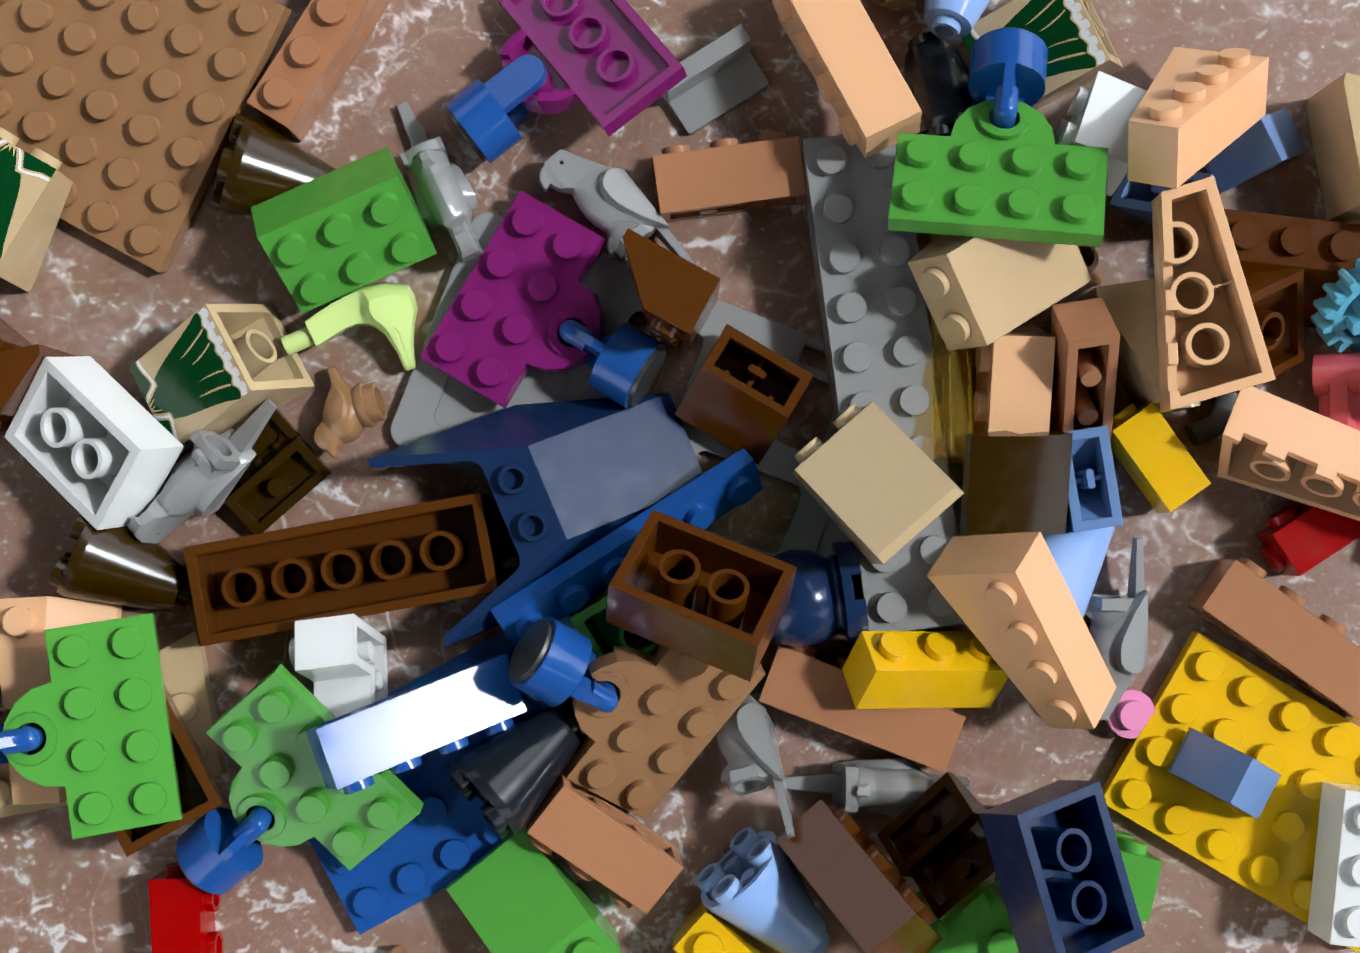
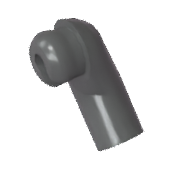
[1185,392,1238,447]

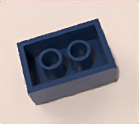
[979,780,1145,953]

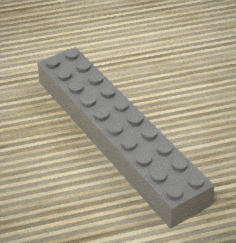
[800,135,964,631]

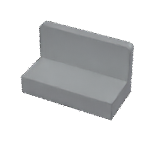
[663,24,769,135]

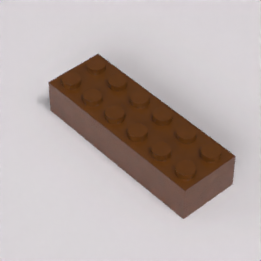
[183,492,503,647]

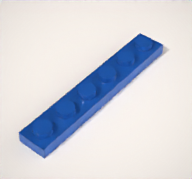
[490,448,764,649]

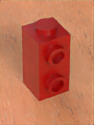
[1256,503,1360,576]
[148,862,223,953]

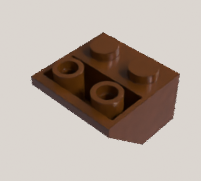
[674,324,813,465]

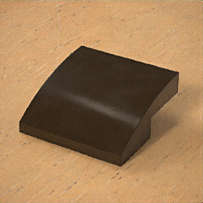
[224,409,331,534]
[960,430,1073,536]
[877,772,998,921]

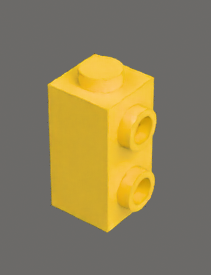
[1111,402,1211,513]

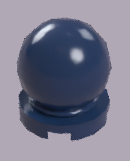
[772,541,869,648]

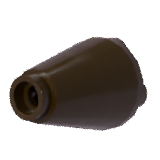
[210,113,336,216]
[48,513,191,612]

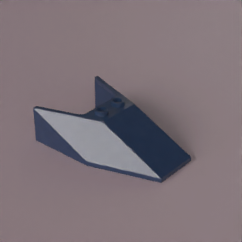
[368,393,703,646]

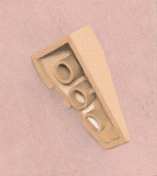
[0,596,122,805]

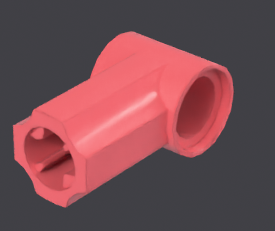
[1312,352,1360,431]

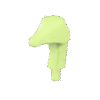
[281,282,418,371]

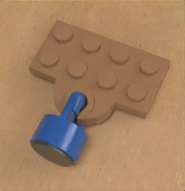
[509,616,765,820]

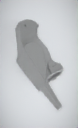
[397,101,484,263]
[539,149,695,264]
[128,399,277,544]
[1085,538,1148,720]
[716,694,795,838]
[785,758,971,817]

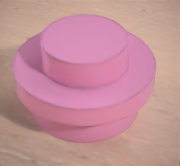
[1106,689,1155,739]

